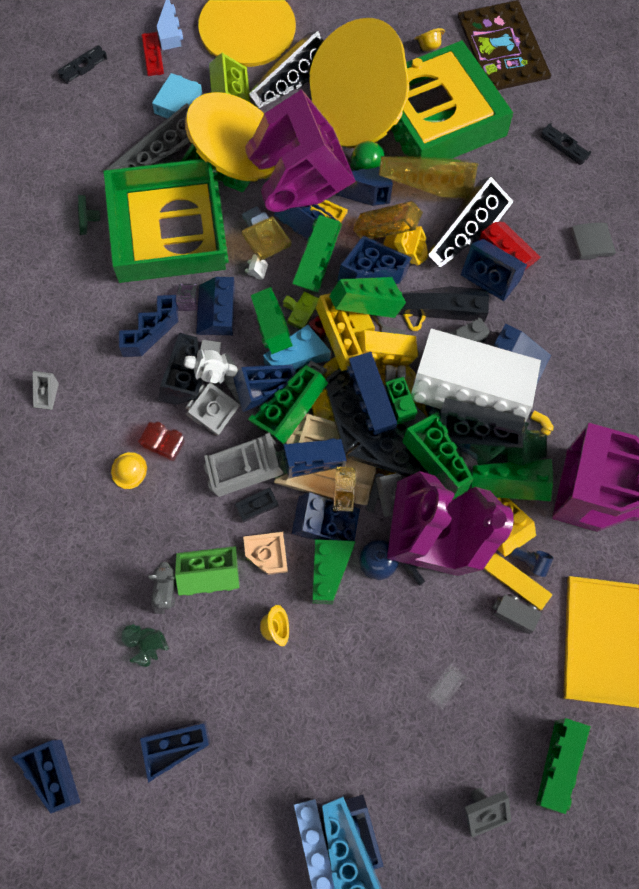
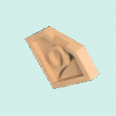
[243,532,288,575]

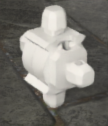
[184,349,237,384]

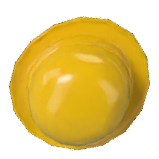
[414,28,445,52]
[111,452,147,489]
[260,605,289,646]

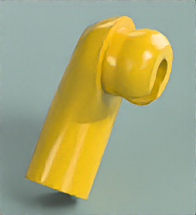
[530,410,554,436]

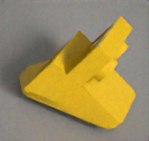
[384,214,429,266]

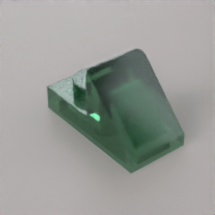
[462,444,505,466]

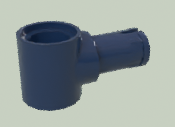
[511,547,554,577]

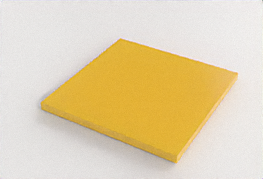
[563,576,639,708]

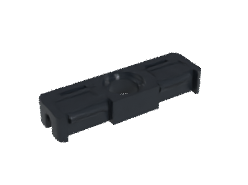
[58,45,108,84]
[541,123,591,165]

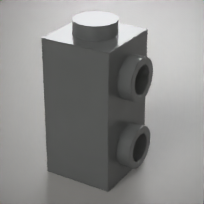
[492,594,542,634]

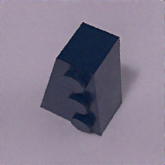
[233,365,296,412]
[140,721,210,783]
[12,740,81,814]

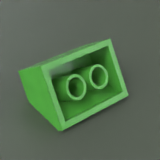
[175,546,239,596]

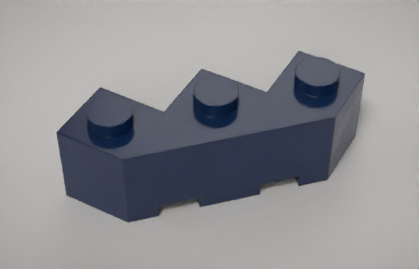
[119,295,179,357]

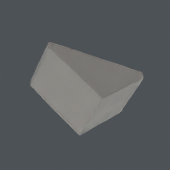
[33,371,59,410]

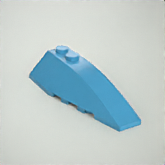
[322,796,382,889]

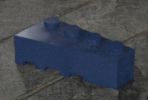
[347,351,397,435]

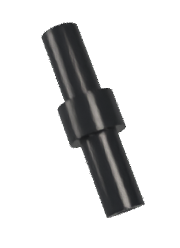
[403,563,426,586]

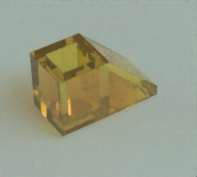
[333,466,356,512]

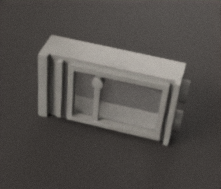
[204,433,284,497]

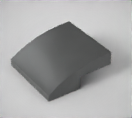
[570,223,616,259]

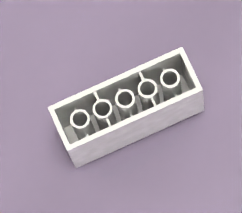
[411,329,541,422]

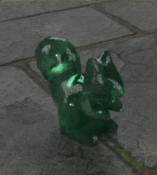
[121,624,169,667]

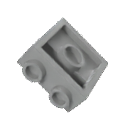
[185,382,240,436]

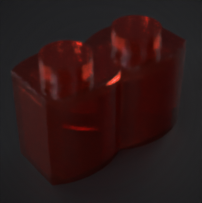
[139,422,185,461]

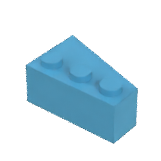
[263,325,331,371]

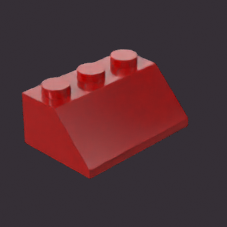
[479,222,541,270]

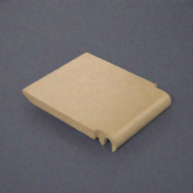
[274,414,378,505]

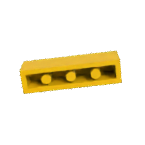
[316,293,362,371]

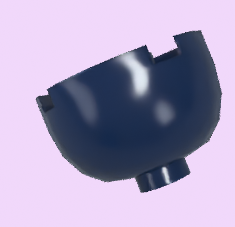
[359,540,398,580]

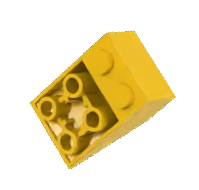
[497,498,536,557]

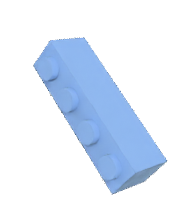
[294,799,334,889]

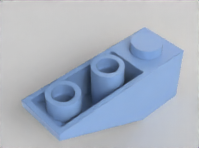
[157,0,183,50]

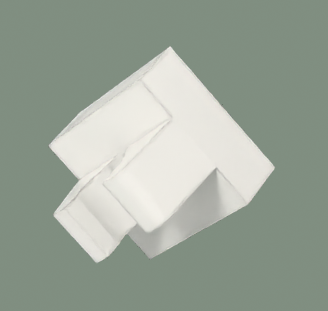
[245,254,268,280]

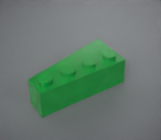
[292,215,342,293]
[329,277,406,318]
[248,365,328,444]
[402,412,474,500]
[472,459,553,501]
[536,718,591,814]

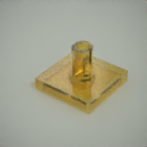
[242,216,291,261]

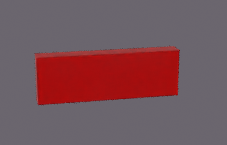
[141,32,164,76]

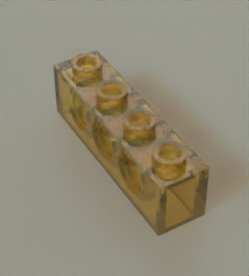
[353,201,423,239]

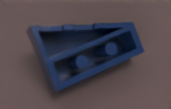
[283,438,347,479]

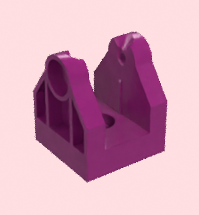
[245,89,356,212]
[552,423,639,532]
[387,471,514,576]

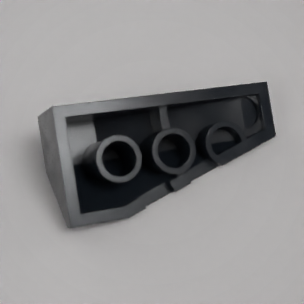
[158,332,202,405]

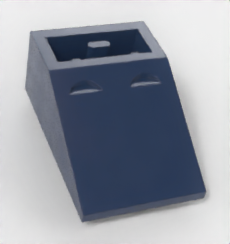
[335,166,393,206]
[291,492,360,541]

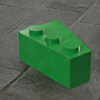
[251,287,293,354]
[312,540,355,605]

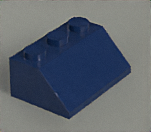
[274,204,338,241]
[460,239,527,301]
[196,277,235,336]

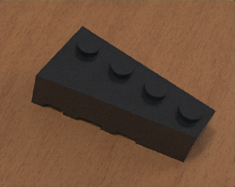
[441,398,525,448]

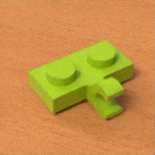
[283,291,319,329]

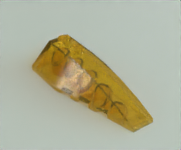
[379,156,478,198]

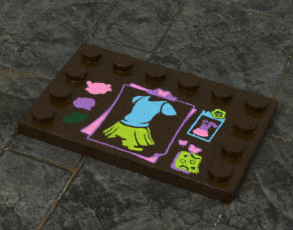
[458,0,551,90]

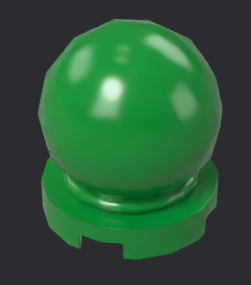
[350,141,385,171]

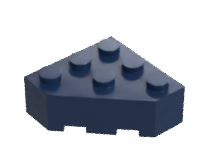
[337,236,411,284]

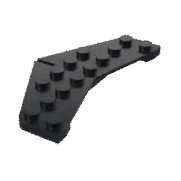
[325,368,429,477]

